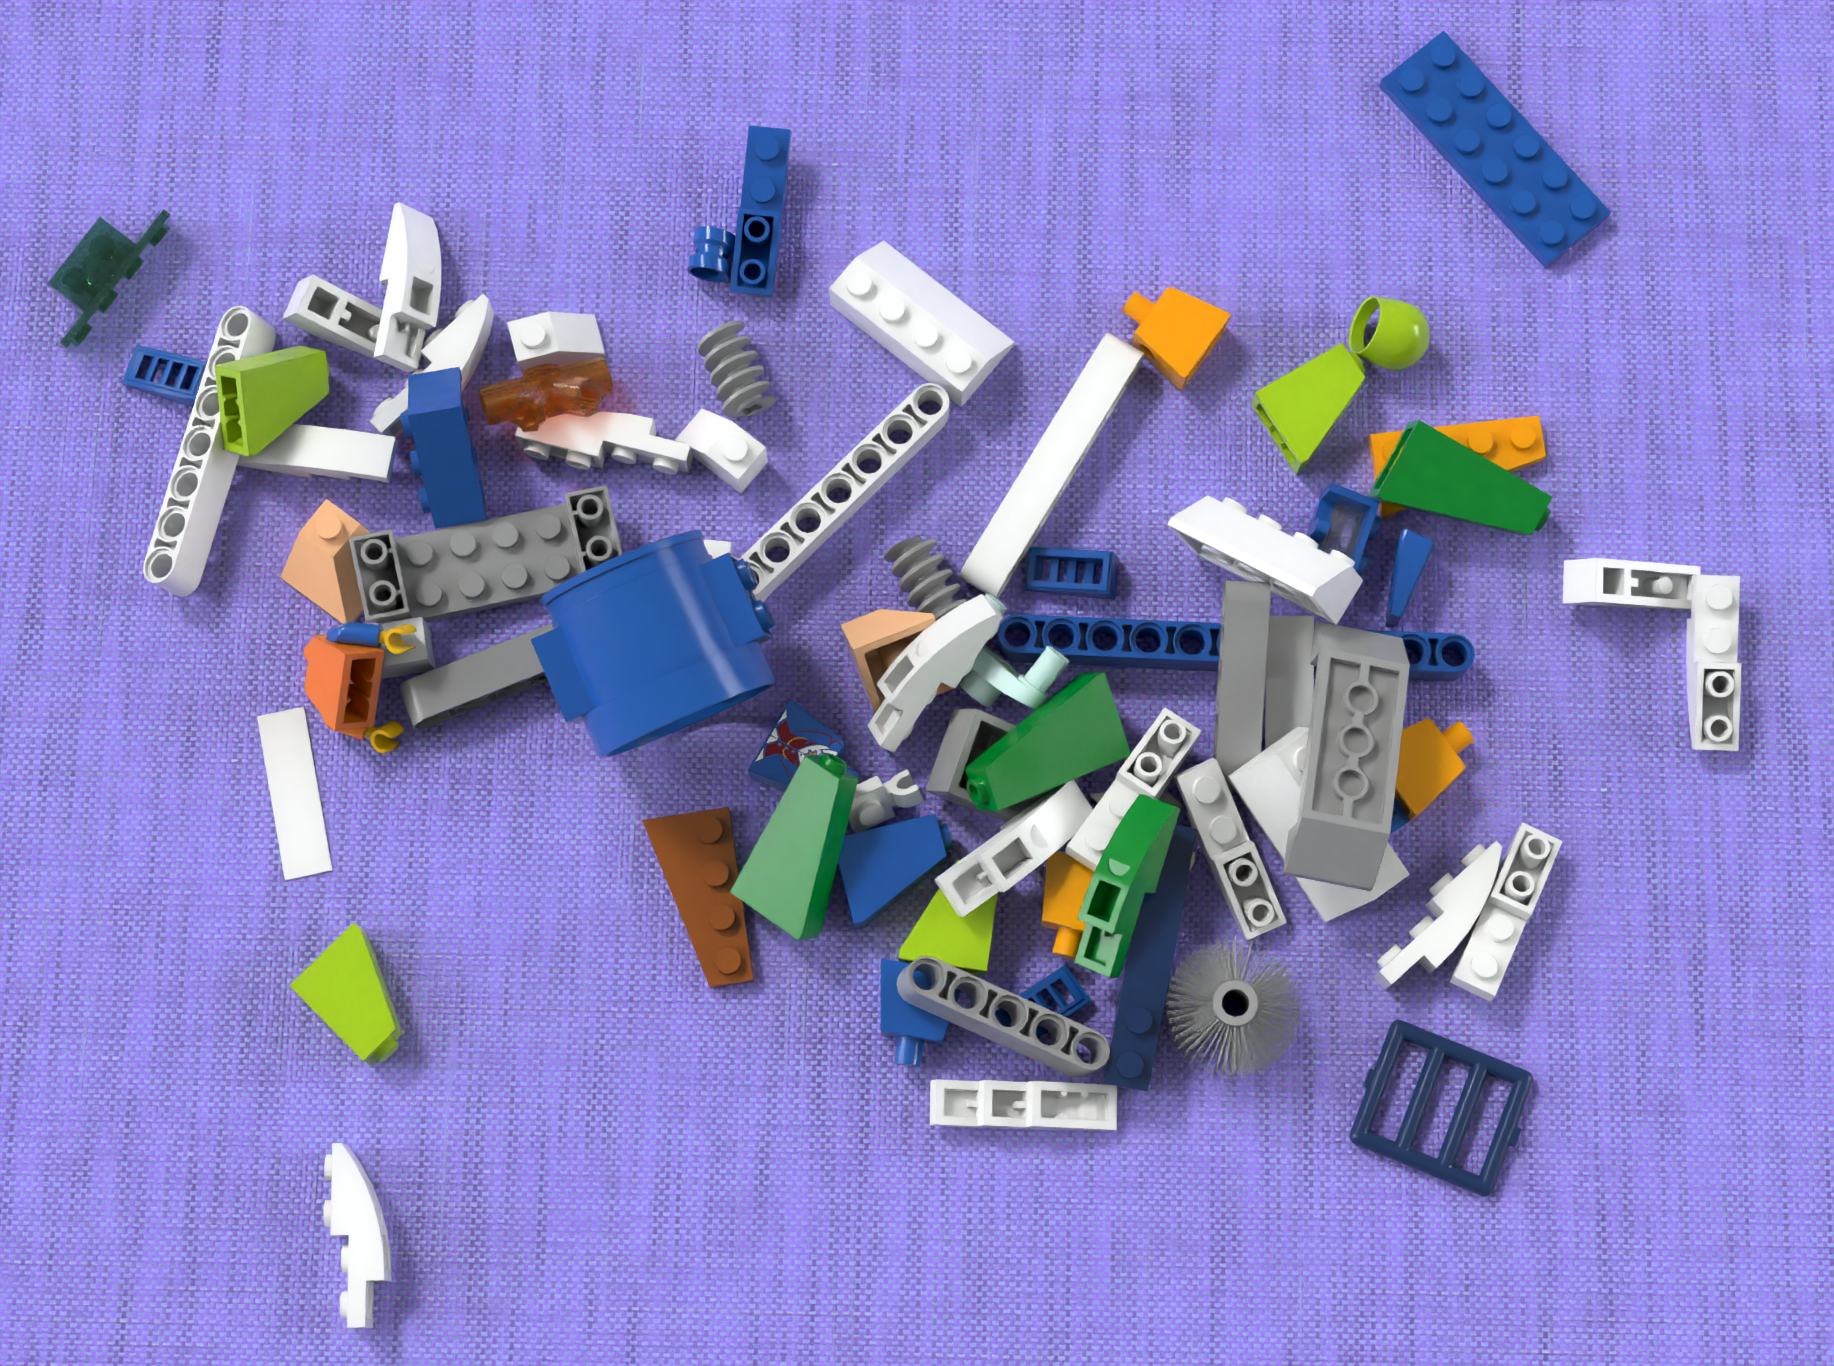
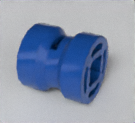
[687,226,735,282]

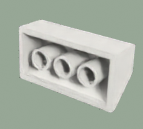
[829,241,1015,407]
[1167,495,1363,625]
[1227,727,1410,922]

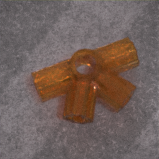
[478,356,613,432]

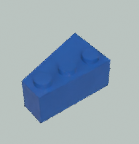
[401,367,486,529]

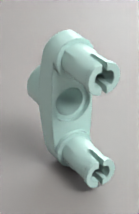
[959,593,1069,709]

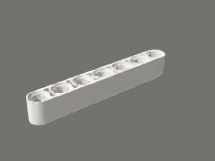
[143,305,276,597]
[959,333,1145,599]
[739,383,950,602]

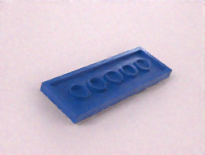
[1379,31,1611,269]

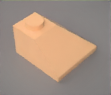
[280,499,370,624]
[840,609,957,714]

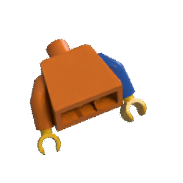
[304,622,417,754]

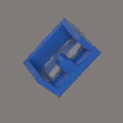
[1306,483,1381,577]

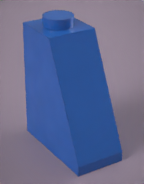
[838,813,953,930]

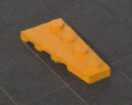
[1368,416,1546,520]

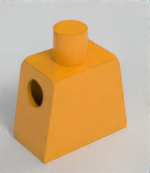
[1122,287,1231,391]
[1395,718,1474,823]
[1041,851,1094,960]

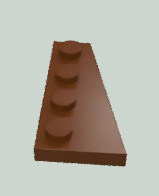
[642,807,754,989]

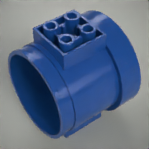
[530,530,777,759]

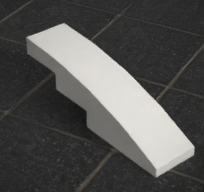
[237,424,398,483]
[930,1079,1117,1131]

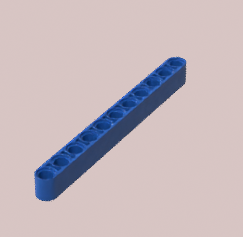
[997,614,1475,682]

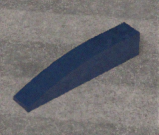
[1101,825,1196,1092]

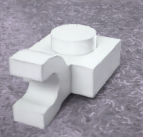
[848,769,924,833]

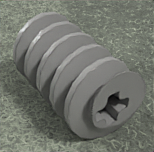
[697,321,776,418]
[883,536,968,621]

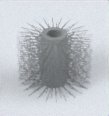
[1164,935,1304,1080]

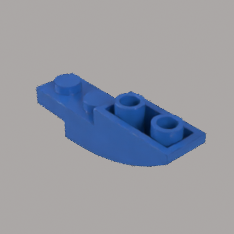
[730,125,792,297]

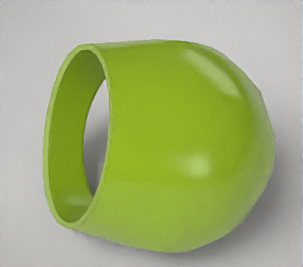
[1348,296,1430,371]

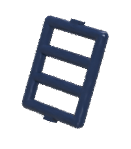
[1349,1020,1533,1197]

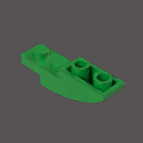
[1074,794,1181,978]

